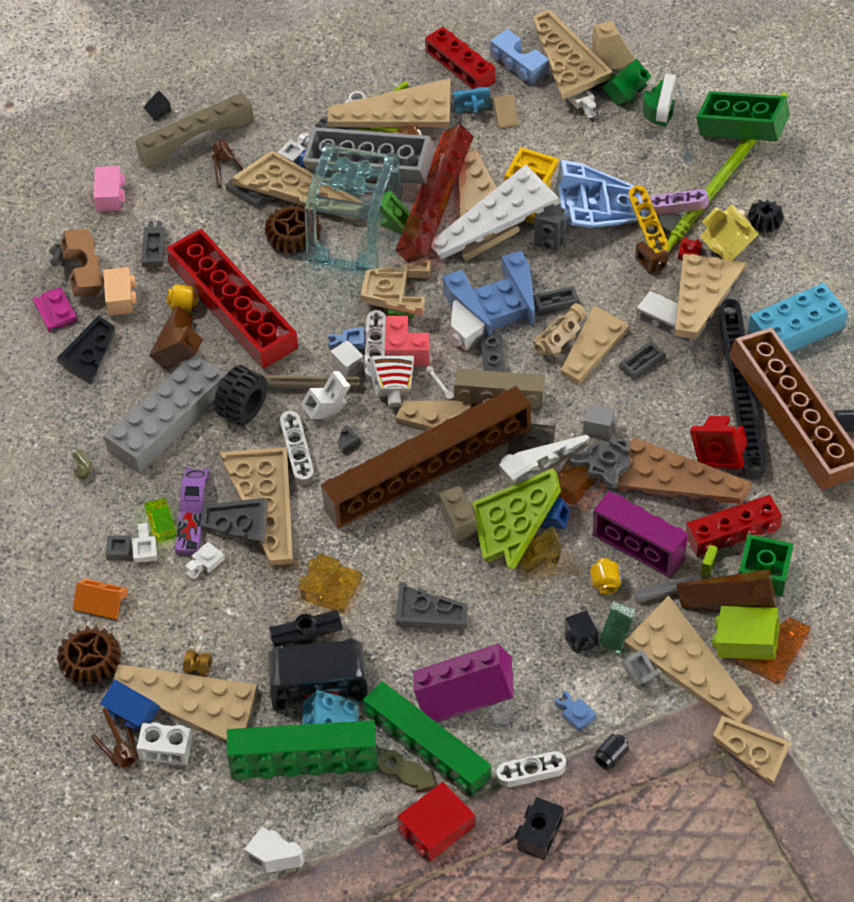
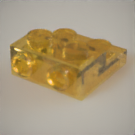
[298,553,363,614]

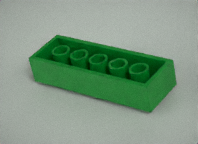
[227,720,378,780]

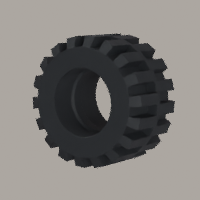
[214,365,268,426]

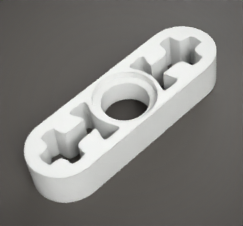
[656,74,676,122]
[496,751,566,788]

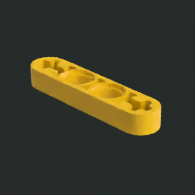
[628,185,669,254]

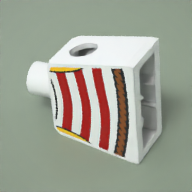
[369,356,414,407]

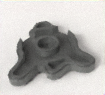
[569,439,631,489]

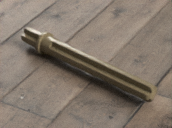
[260,373,360,389]

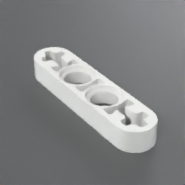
[364,310,386,383]
[280,411,314,486]

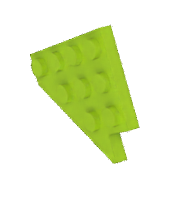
[472,468,561,570]

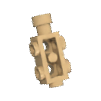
[532,303,587,356]

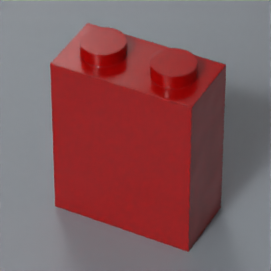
[397,781,476,861]

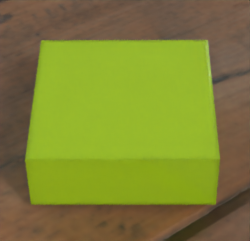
[701,545,718,578]

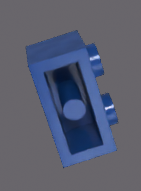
[100,679,161,731]

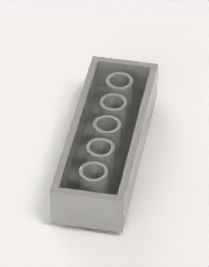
[303,127,435,185]
[104,354,226,474]

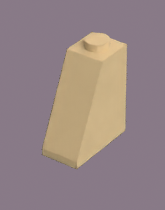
[592,21,635,69]

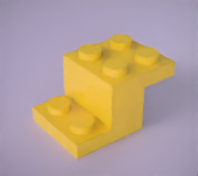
[504,147,559,224]

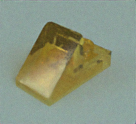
[520,526,562,572]

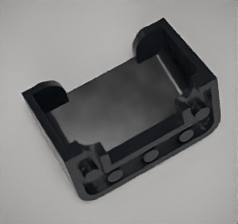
[268,638,368,710]

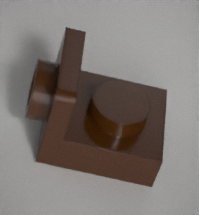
[635,241,668,274]

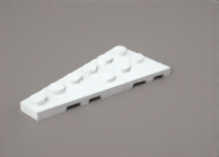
[428,165,562,260]

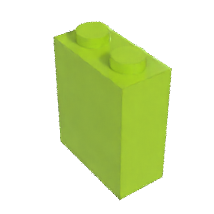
[712,606,780,660]

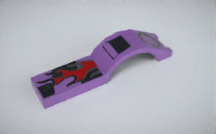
[175,468,210,555]

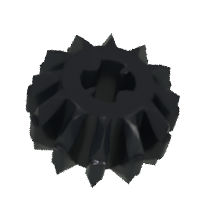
[748,198,784,234]

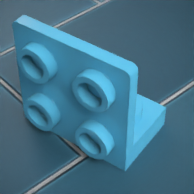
[302,690,359,725]

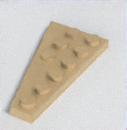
[533,10,613,100]
[327,78,451,128]

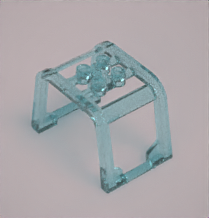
[305,143,403,272]

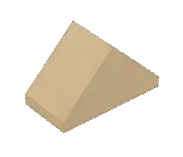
[490,94,518,129]

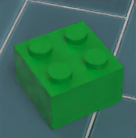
[738,534,794,597]

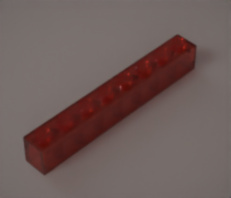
[395,123,474,263]

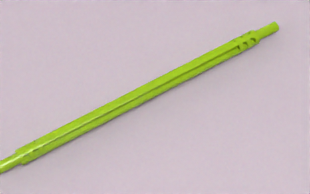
[661,92,788,253]

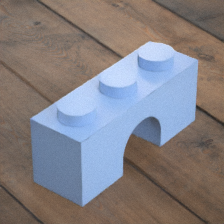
[490,29,549,85]

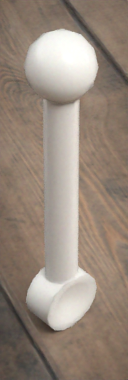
[426,366,454,401]

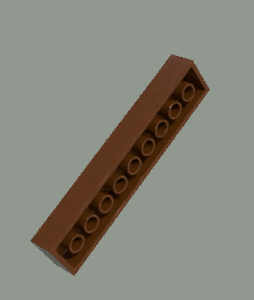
[321,386,531,529]

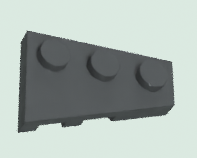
[201,498,268,544]
[395,581,468,629]

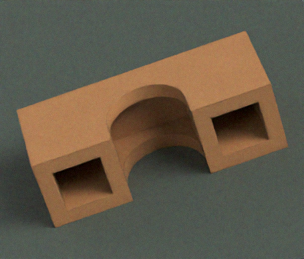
[60,229,104,297]

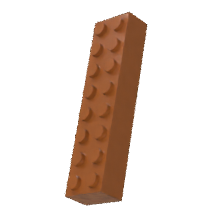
[729,327,854,490]

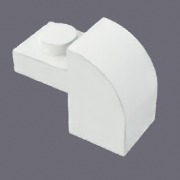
[301,371,350,420]

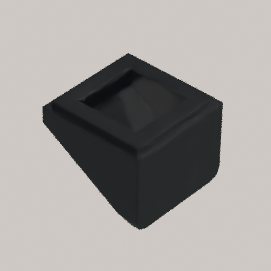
[144,91,171,120]

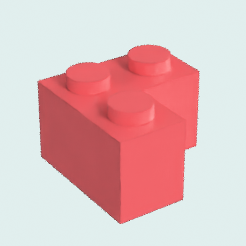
[385,316,430,366]

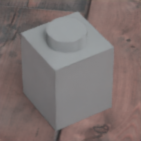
[583,403,618,439]

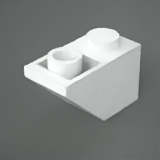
[244,827,304,873]

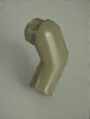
[73,450,93,479]

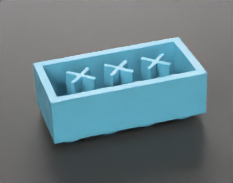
[748,283,848,352]

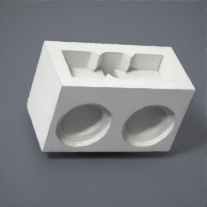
[136,722,193,766]

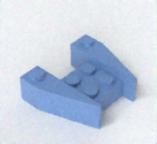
[443,250,535,336]

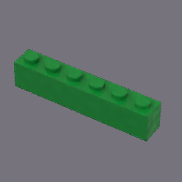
[363,681,491,796]

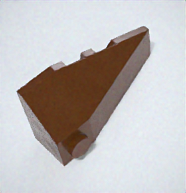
[677,569,778,613]

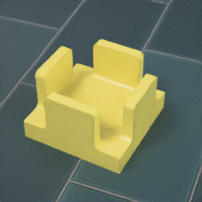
[701,204,758,260]

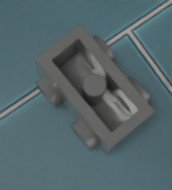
[534,205,568,252]

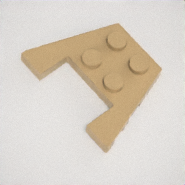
[361,260,431,316]

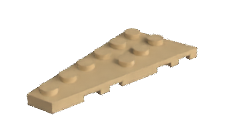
[458,149,520,262]
[232,150,367,221]
[674,254,747,339]
[220,447,293,566]
[624,596,753,723]
[113,664,258,742]

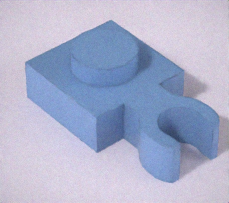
[328,327,366,350]
[555,691,597,732]

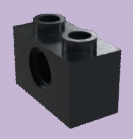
[515,797,564,860]

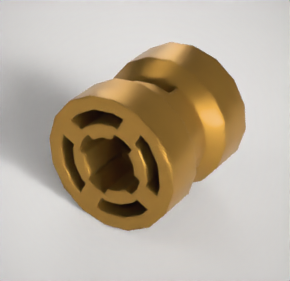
[183,649,212,677]

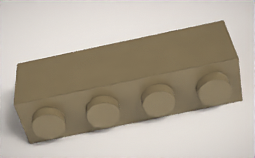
[454,369,545,409]

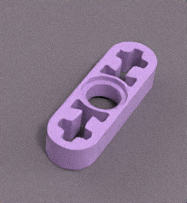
[650,189,709,215]

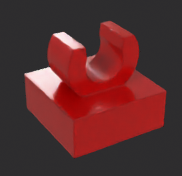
[678,237,703,260]

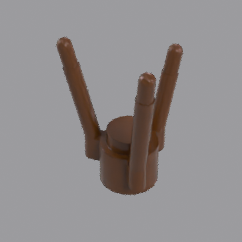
[211,140,246,188]
[91,708,138,768]

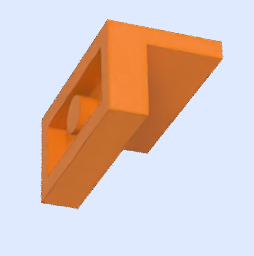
[73,578,128,619]

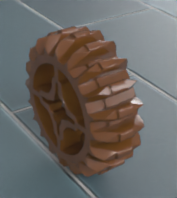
[264,204,321,256]
[57,625,122,687]

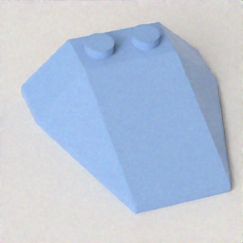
[555,160,646,228]

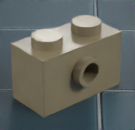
[438,486,477,543]

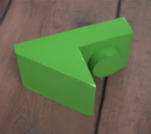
[376,190,417,235]

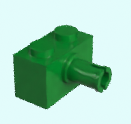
[603,58,652,106]

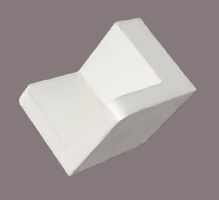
[330,341,364,376]

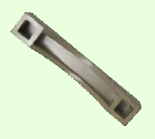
[135,92,254,170]

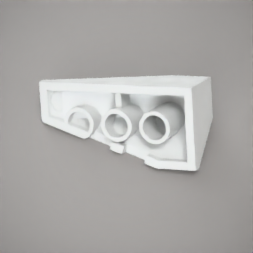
[499,435,590,486]

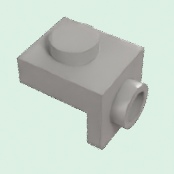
[621,649,661,687]

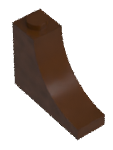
[149,305,203,369]

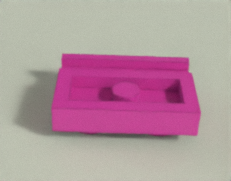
[32,287,77,332]

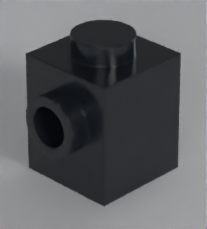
[564,610,598,653]

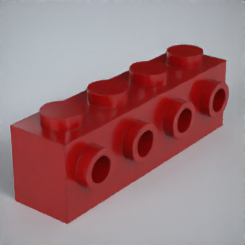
[425,26,496,90]
[685,495,782,557]

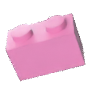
[94,166,126,212]

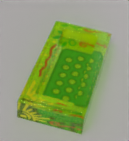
[143,497,177,543]

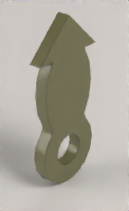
[377,750,436,792]

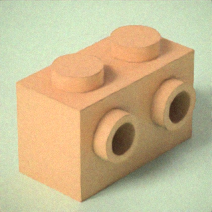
[103,267,137,316]

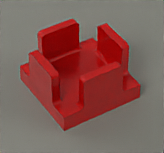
[690,416,748,469]

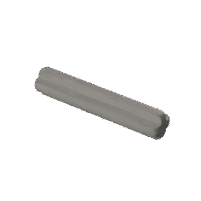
[634,575,702,602]

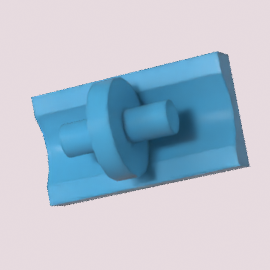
[453,87,491,113]

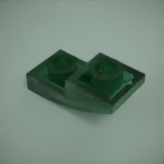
[598,602,636,653]

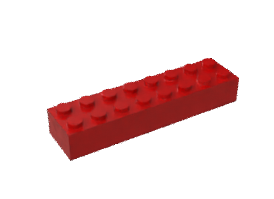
[166,228,299,369]

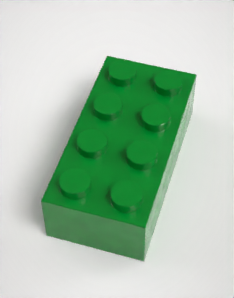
[696,91,790,142]

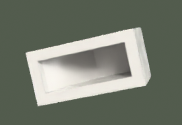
[451,300,485,352]

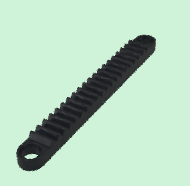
[719,299,766,480]

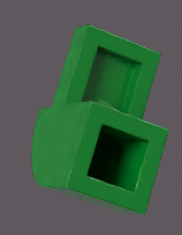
[643,79,675,128]

